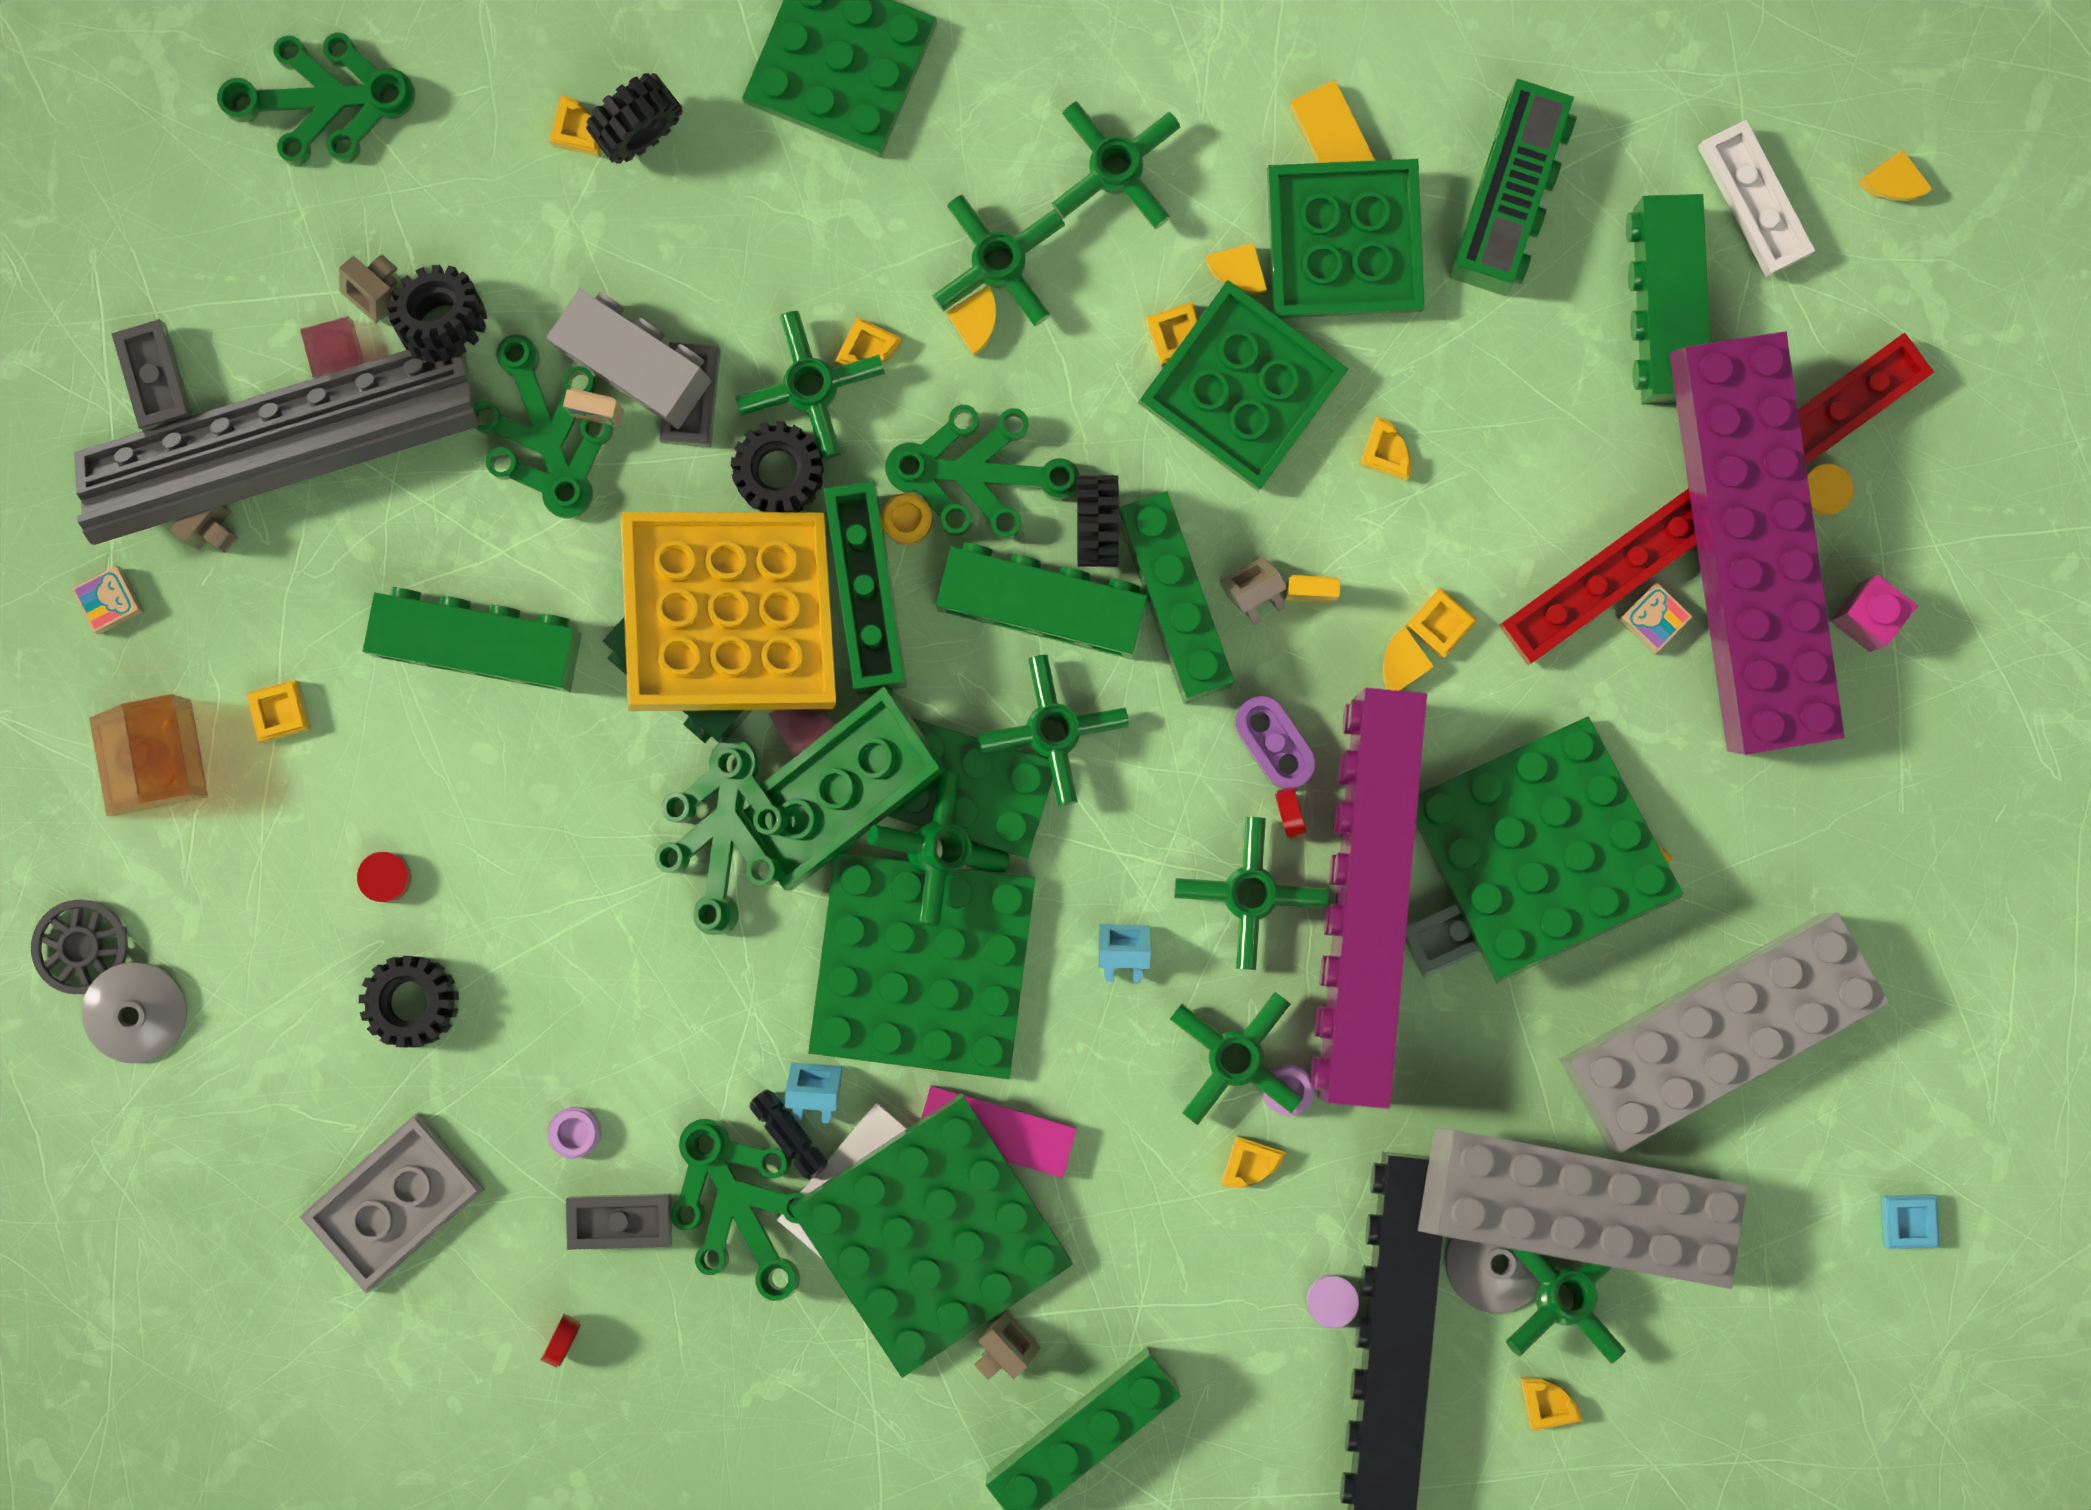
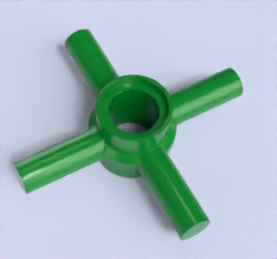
[1051,101,1181,229]
[932,194,1065,326]
[735,311,885,460]
[977,655,1129,806]
[868,772,1009,926]
[1174,817,1328,970]
[1170,992,1304,1125]
[1506,1249,1626,1364]

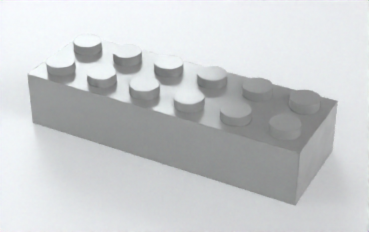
[1559,913,1890,1153]
[1418,1128,1747,1289]

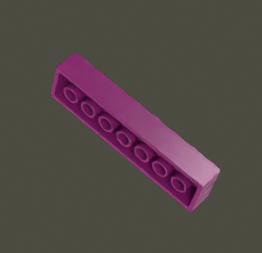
[1669,331,1845,755]
[1310,687,1427,1109]

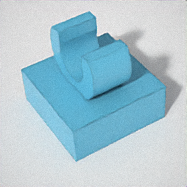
[1099,924,1151,983]
[785,1063,842,1123]

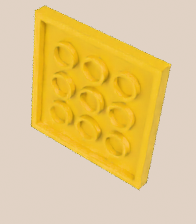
[621,512,836,711]

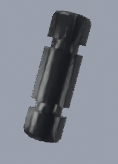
[749,1089,828,1180]

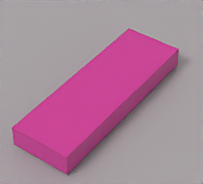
[921,1085,1077,1178]

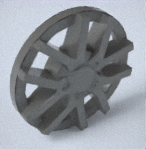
[31,900,130,994]

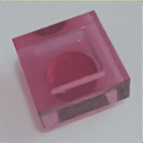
[300,316,364,378]
[769,709,835,757]

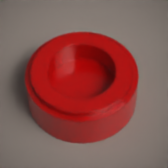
[1275,787,1308,839]
[357,852,411,902]
[540,1313,581,1368]

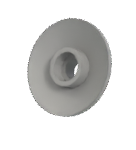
[82,962,187,1063]
[1445,1238,1548,1313]

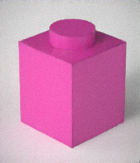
[1830,574,1918,652]

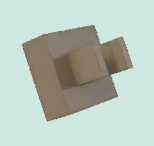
[339,254,397,324]
[169,505,238,553]
[1220,556,1287,624]
[974,1311,1040,1380]

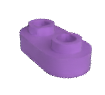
[1235,696,1315,789]

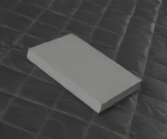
[299,1113,485,1293]

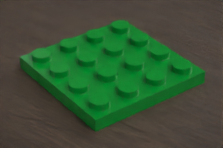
[1416,716,1684,983]
[808,853,1036,1080]
[790,1093,1074,1378]

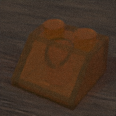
[89,694,208,817]

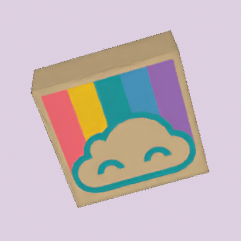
[563,388,624,427]
[71,566,144,635]
[1618,582,1693,654]

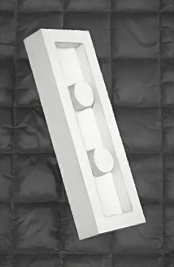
[1698,120,1815,278]

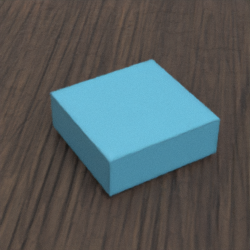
[1881,1194,1940,1249]

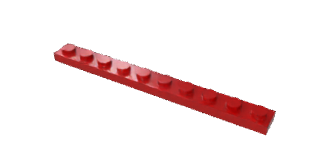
[1498,332,1935,666]

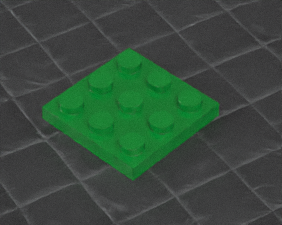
[742,0,937,158]
[1267,159,1425,318]
[1138,280,1348,492]

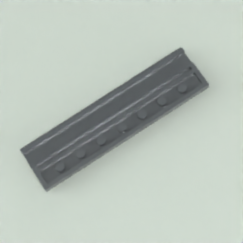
[74,349,479,545]

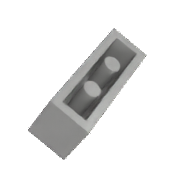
[546,288,712,430]

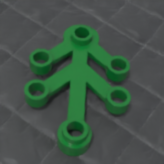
[217,33,415,166]
[474,334,613,519]
[885,404,1080,540]
[655,738,788,935]
[671,1119,807,1301]

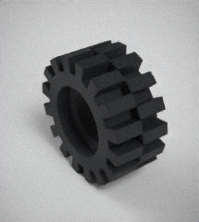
[586,73,683,164]
[387,265,487,362]
[730,421,824,512]
[1077,475,1119,567]
[358,956,459,1048]

